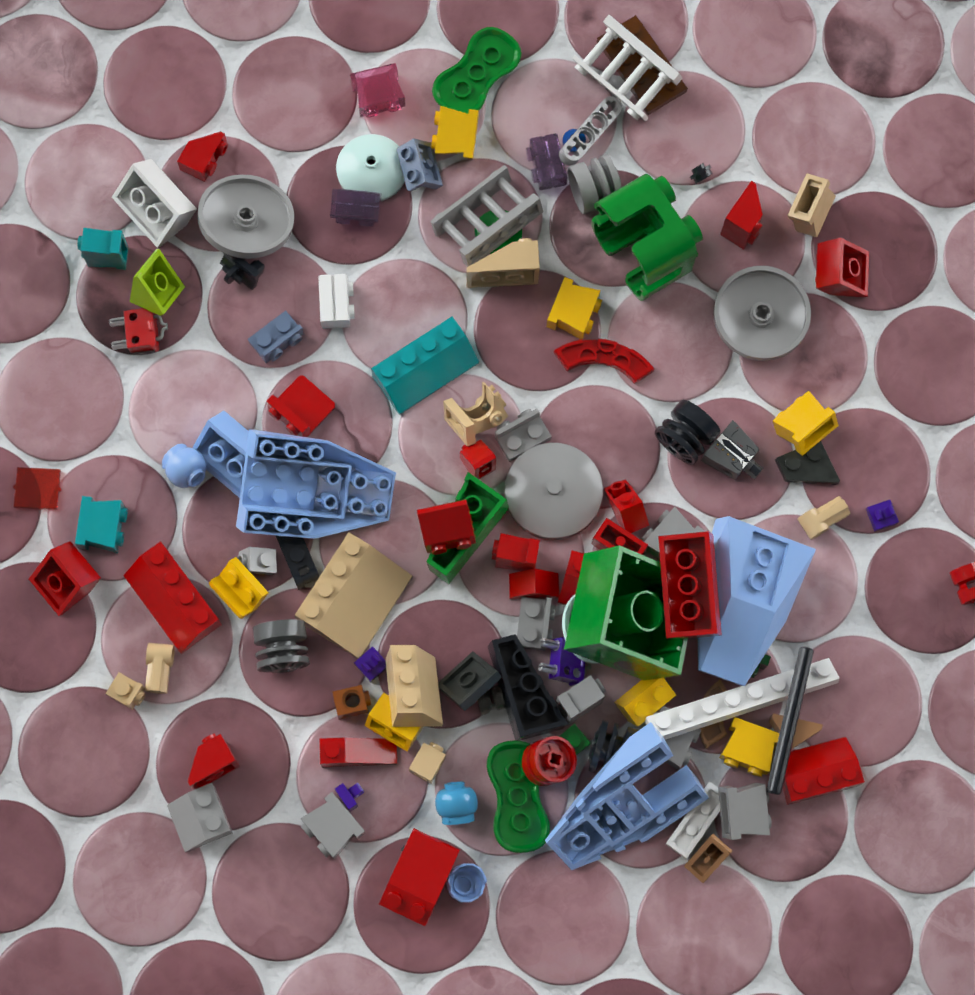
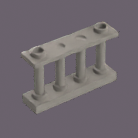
[430,165,544,267]

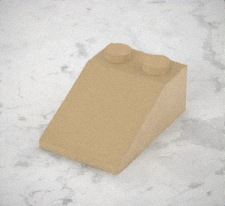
[466,238,540,288]

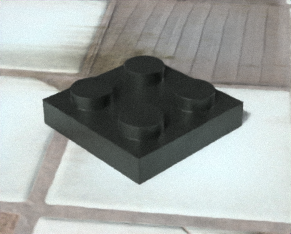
[438,651,502,711]

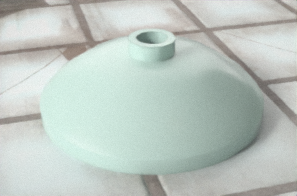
[336,134,405,202]

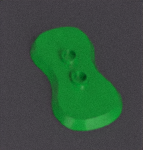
[432,27,522,114]
[487,740,550,853]

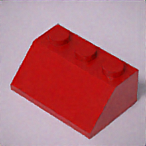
[773,737,865,805]

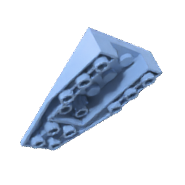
[236,429,396,539]
[698,516,816,686]

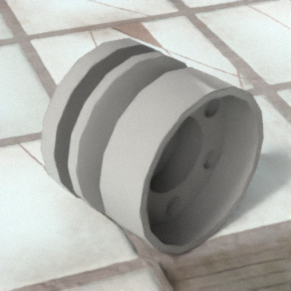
[567,154,621,214]

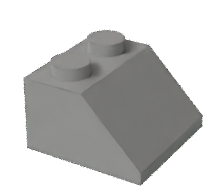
[167,783,233,853]

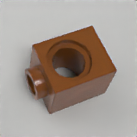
[332,685,371,719]

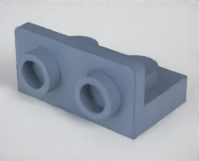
[397,138,443,191]
[248,311,304,363]

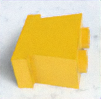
[431,106,479,159]
[546,277,603,340]
[773,391,839,456]
[719,717,780,777]

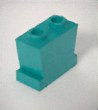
[77,227,129,270]
[75,496,128,553]

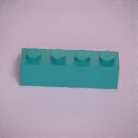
[371,316,479,415]

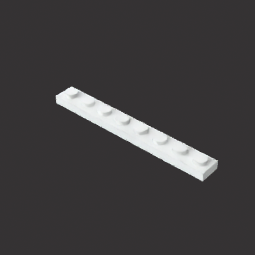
[645,658,840,740]

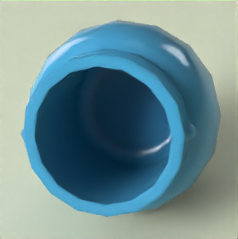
[435,781,478,825]

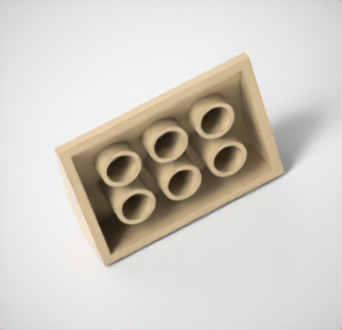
[295,532,413,659]

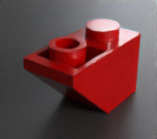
[177,131,228,182]
[603,479,650,533]

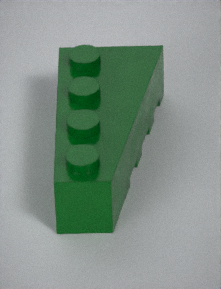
[426,472,509,584]

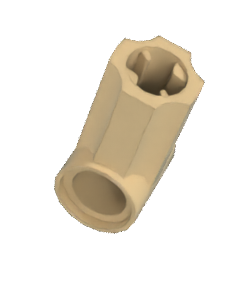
[797,496,850,540]
[145,643,175,694]

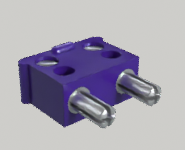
[538,637,592,686]

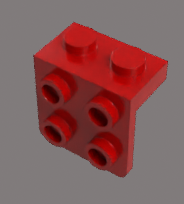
[266,375,335,437]

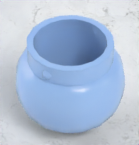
[162,444,206,488]

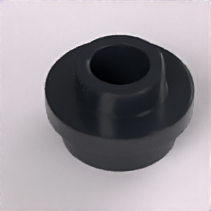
[690,163,712,184]

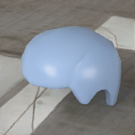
[446,863,487,903]

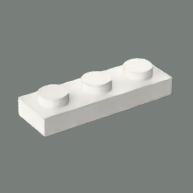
[666,781,720,859]

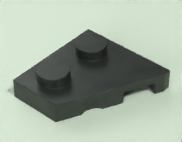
[775,441,840,485]

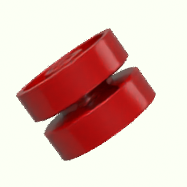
[522,736,577,786]

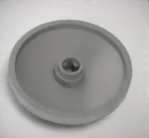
[198,175,294,259]
[713,266,811,361]
[505,443,603,540]

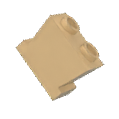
[787,173,836,237]

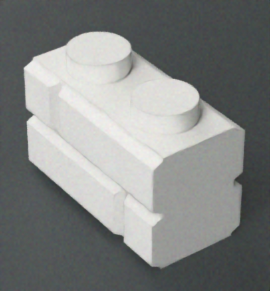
[318,274,355,329]

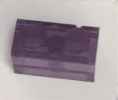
[526,133,568,190]
[330,188,382,227]

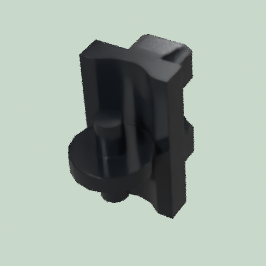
[220,253,265,290]

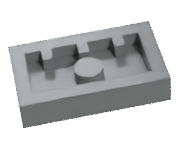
[495,409,552,462]
[517,597,556,651]

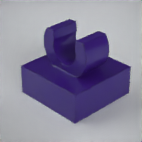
[866,500,899,532]
[354,646,386,683]
[335,783,364,812]

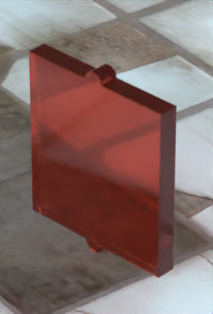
[13,467,62,510]

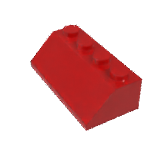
[658,531,722,638]
[123,541,222,654]

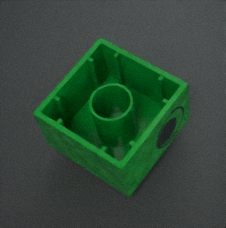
[564,545,688,680]

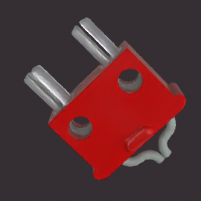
[109,308,168,353]

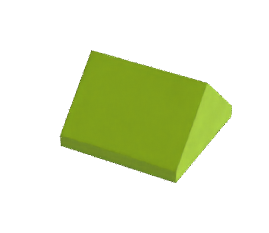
[130,249,185,316]

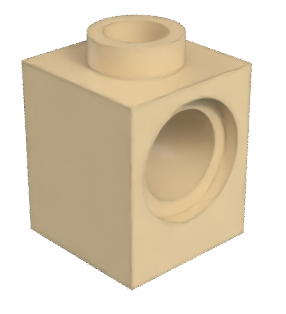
[409,742,446,784]

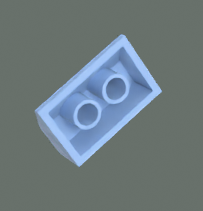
[192,411,249,498]

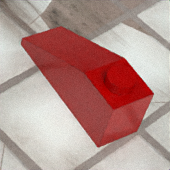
[319,737,397,768]

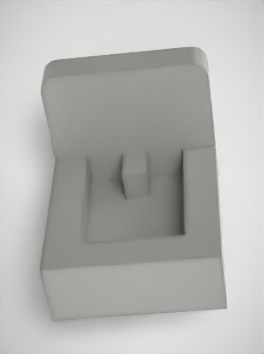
[237,547,277,575]

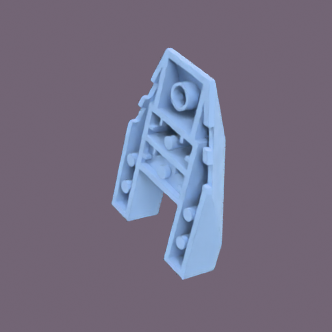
[545,722,709,870]

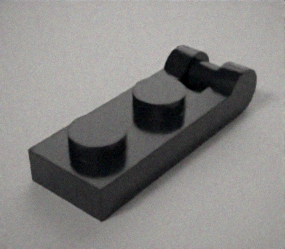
[275,535,320,590]

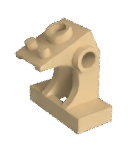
[443,382,508,446]

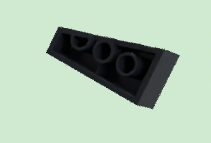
[487,634,568,741]

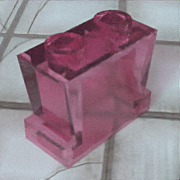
[350,63,405,117]

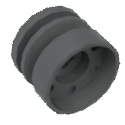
[253,619,310,673]

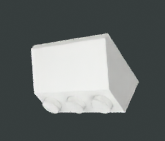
[112,159,197,248]

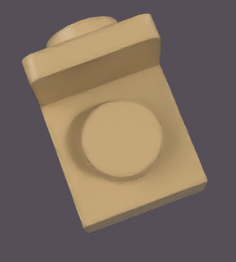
[105,672,146,710]

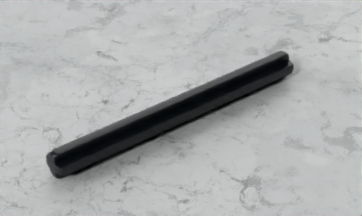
[766,647,814,795]

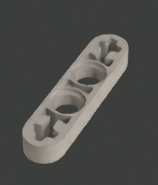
[559,96,622,166]

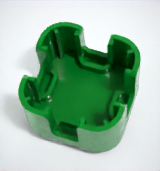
[591,174,703,301]

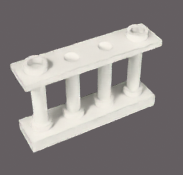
[572,15,683,122]

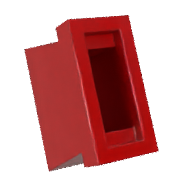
[492,533,540,571]

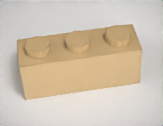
[385,645,443,727]

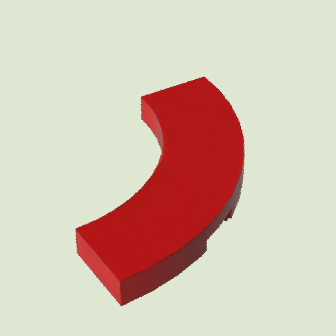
[554,338,655,384]

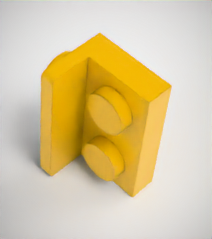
[209,557,269,619]

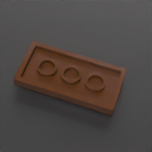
[597,15,688,115]

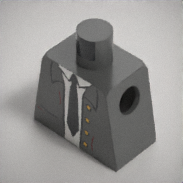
[701,420,763,480]

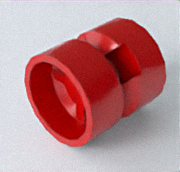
[949,562,975,605]

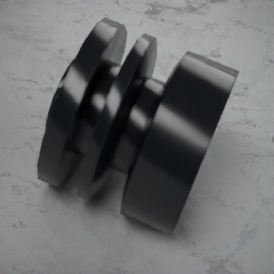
[655,400,721,465]
[588,720,639,773]

